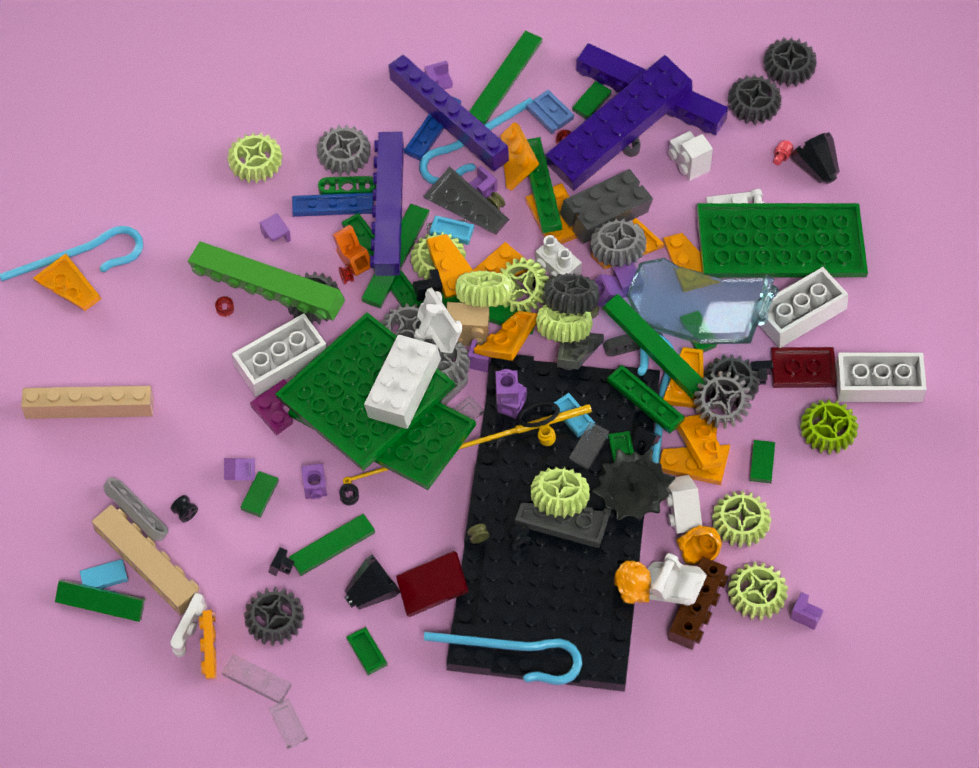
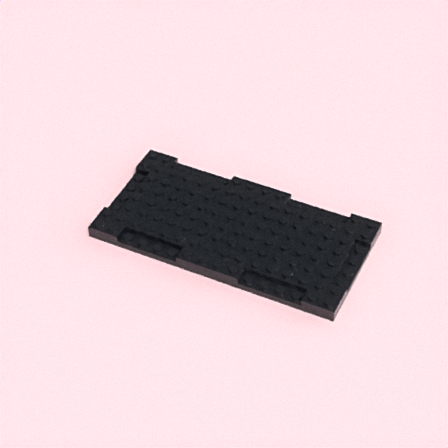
[446,355,660,692]

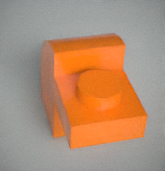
[332,225,371,276]

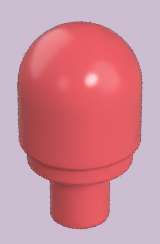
[773,140,793,165]

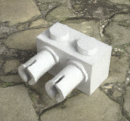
[535,235,582,278]

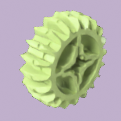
[228,132,282,183]
[411,231,466,280]
[500,257,549,312]
[455,270,512,308]
[536,305,593,343]
[531,467,590,519]
[712,490,771,548]
[728,562,788,621]

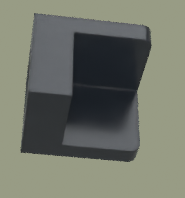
[413,269,442,301]

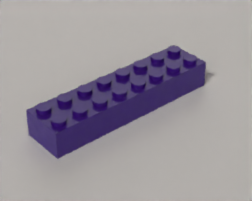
[545,55,692,191]

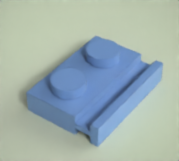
[526,89,574,134]

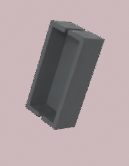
[560,169,653,244]

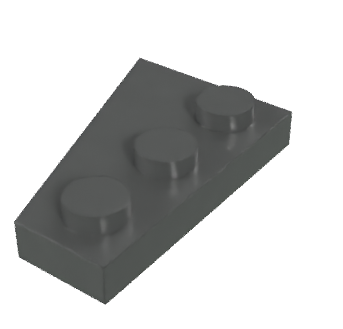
[557,333,604,370]

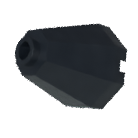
[791,132,840,184]
[344,554,401,609]

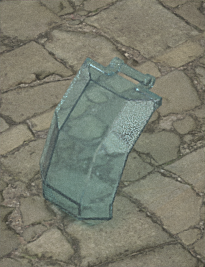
[627,258,778,344]

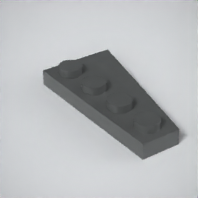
[423,167,510,235]
[515,503,612,548]

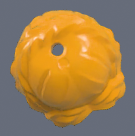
[677,525,722,565]
[614,561,651,604]

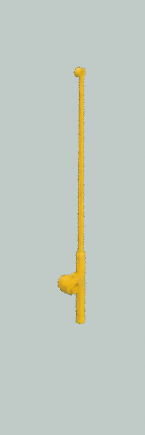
[343,404,592,485]

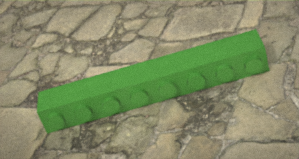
[188,241,345,321]

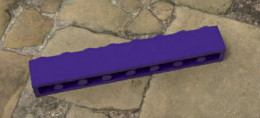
[576,43,728,136]
[388,54,509,171]
[370,131,404,276]

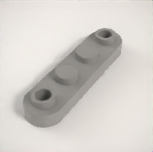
[103,477,168,541]

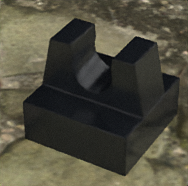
[750,360,773,385]
[633,426,661,452]
[268,547,295,576]

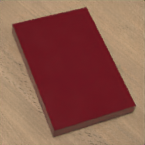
[770,347,837,388]
[396,551,468,617]

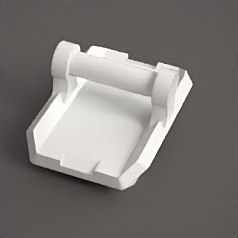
[414,287,462,354]
[648,553,707,606]

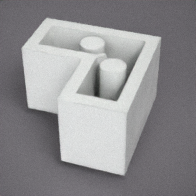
[668,131,713,181]
[665,475,702,534]

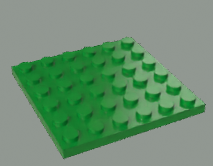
[275,312,456,471]

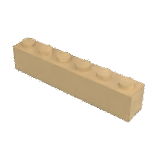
[21,386,154,419]
[92,504,199,616]

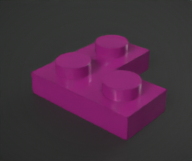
[250,379,293,436]

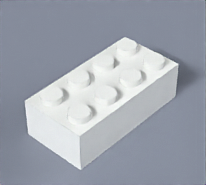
[755,267,848,348]
[232,313,327,397]
[364,334,441,429]
[835,353,927,402]

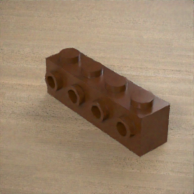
[668,557,729,650]

